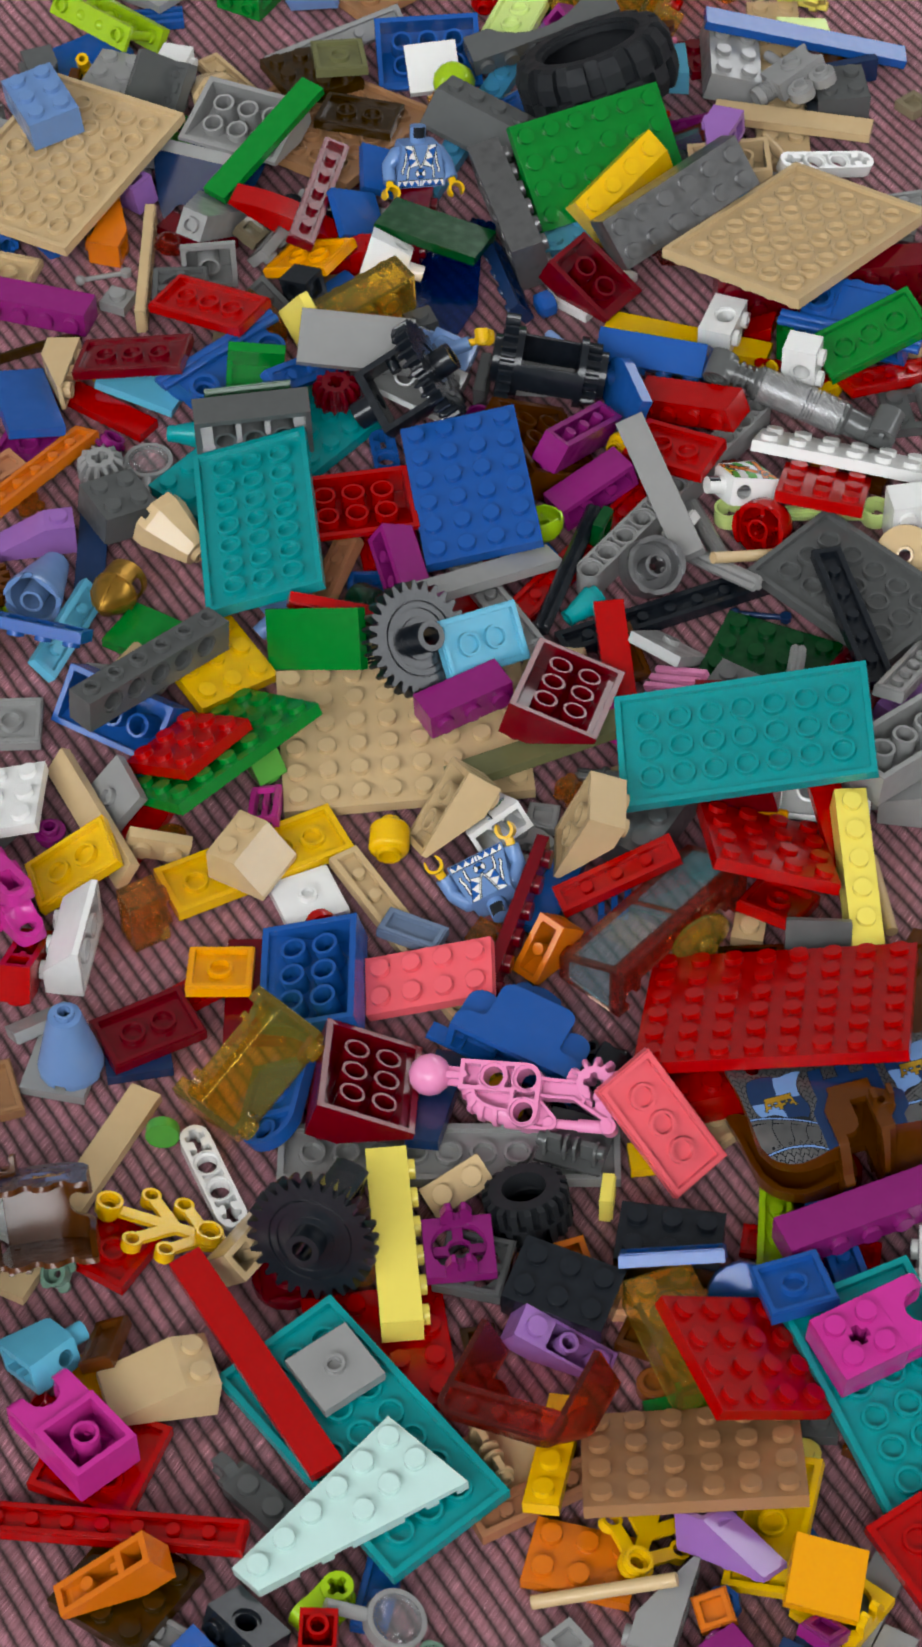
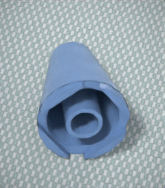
[3,552,69,621]
[37,1002,105,1092]

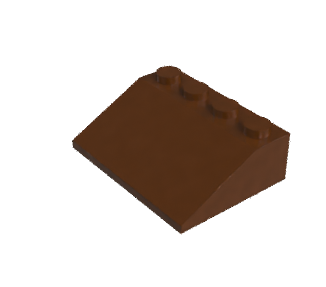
[485,396,593,501]

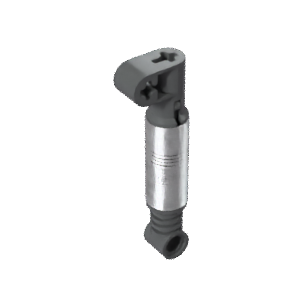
[702,347,905,450]

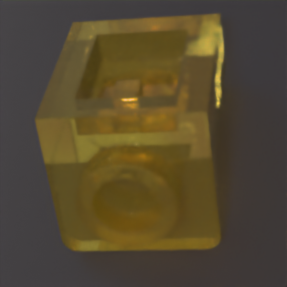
[652,0,684,37]

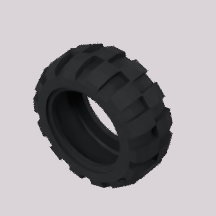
[515,10,679,118]

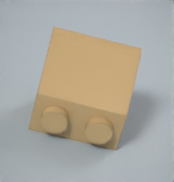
[206,810,297,901]

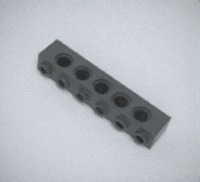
[69,607,229,733]

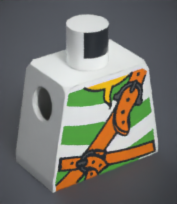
[703,461,779,506]

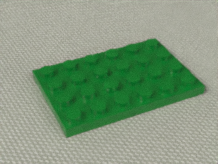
[506,81,682,234]
[134,688,323,816]

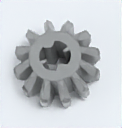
[76,443,126,483]

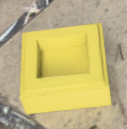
[599,1173,616,1222]

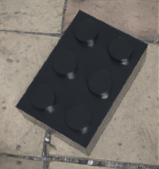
[613,1200,726,1289]
[501,1234,627,1344]

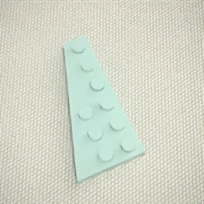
[232,1416,469,1597]

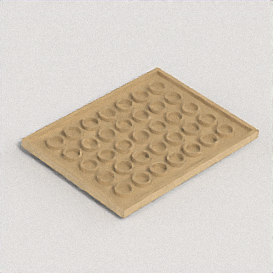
[0,73,186,257]
[662,162,922,310]
[276,662,536,819]

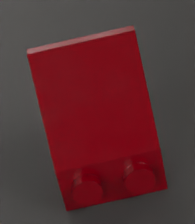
[538,231,642,323]

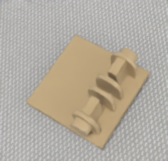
[463,1411,538,1489]

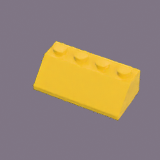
[565,129,673,249]

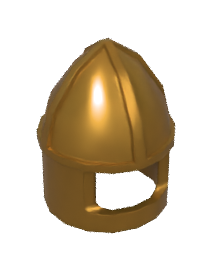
[90,559,147,617]

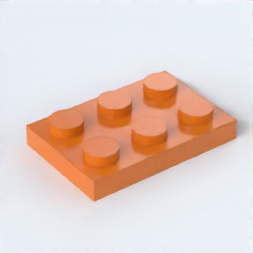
[520,1516,638,1612]

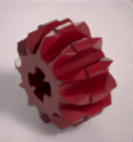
[312,369,361,416]

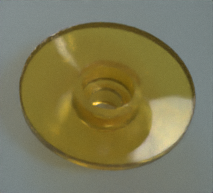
[672,913,729,958]

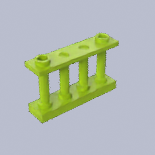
[50,0,170,53]

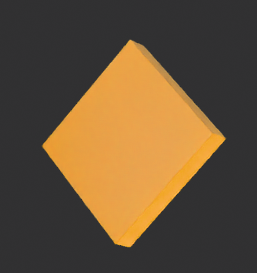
[185,946,256,997]
[782,1531,870,1626]

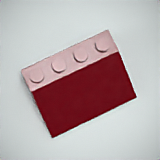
[498,637,625,744]
[304,1018,423,1144]

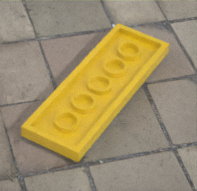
[153,803,354,921]

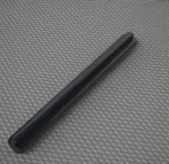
[533,503,601,636]

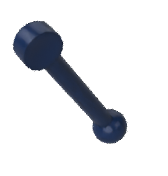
[730,607,792,624]

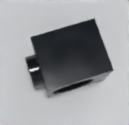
[279,264,327,304]

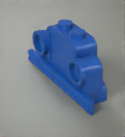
[777,279,922,367]
[155,308,286,409]
[425,984,590,1106]

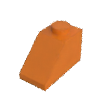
[513,912,584,986]

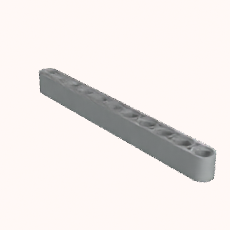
[576,397,771,594]

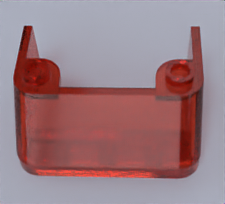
[437,1319,621,1448]

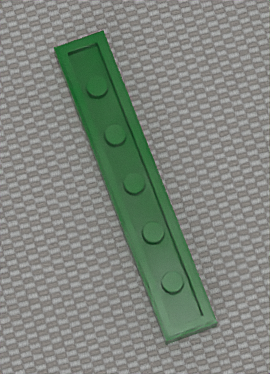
[203,77,325,204]

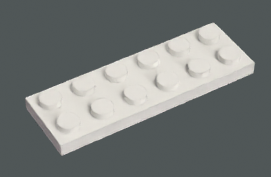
[750,425,922,483]

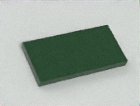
[373,197,496,266]

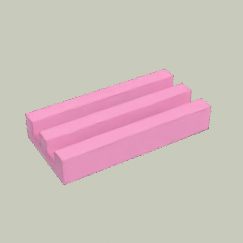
[643,665,710,692]

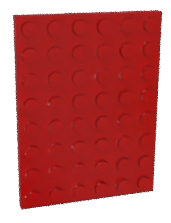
[634,941,919,1074]

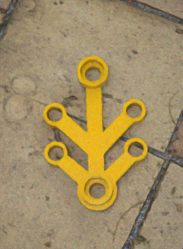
[94,1188,226,1265]
[598,1515,690,1579]

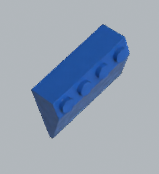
[374,12,483,92]
[257,912,368,1043]

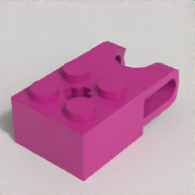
[0,846,47,947]
[805,1273,922,1398]
[6,1368,140,1502]

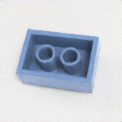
[1,62,85,151]

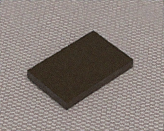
[314,91,405,141]

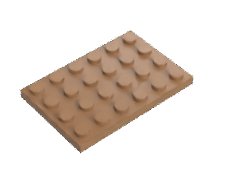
[580,1406,810,1519]

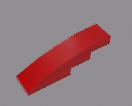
[228,183,338,239]

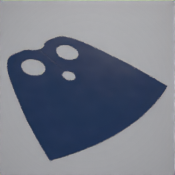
[154,144,266,219]

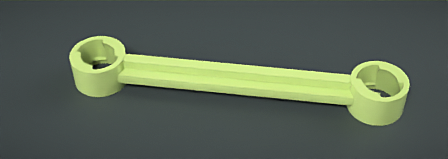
[714,496,885,530]

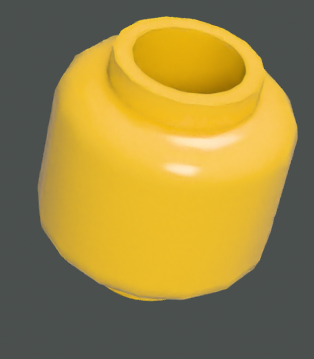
[368,814,411,864]

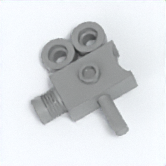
[749,43,837,105]

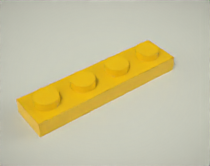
[522,1393,586,1516]

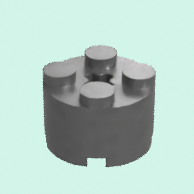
[618,535,686,599]

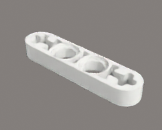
[776,151,874,178]
[179,1125,247,1236]

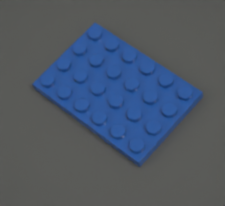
[400,404,544,573]

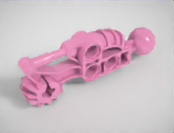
[409,1053,619,1138]

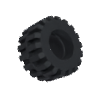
[481,1162,574,1250]

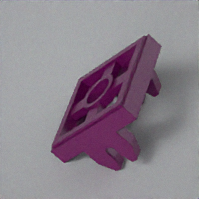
[421,1202,498,1285]

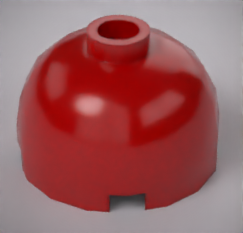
[732,497,793,550]

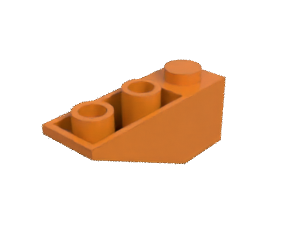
[85,197,129,268]

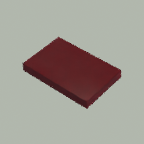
[89,985,208,1075]

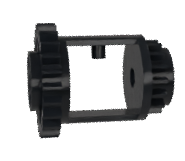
[489,312,610,408]

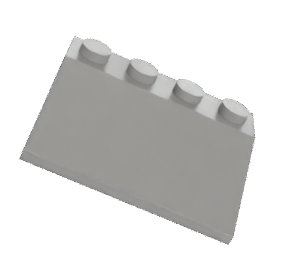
[178,76,312,166]

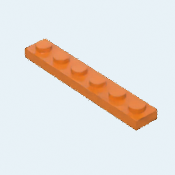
[0,425,100,519]

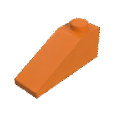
[53,1530,176,1620]

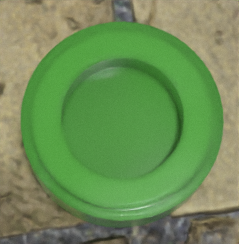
[145,1116,180,1148]

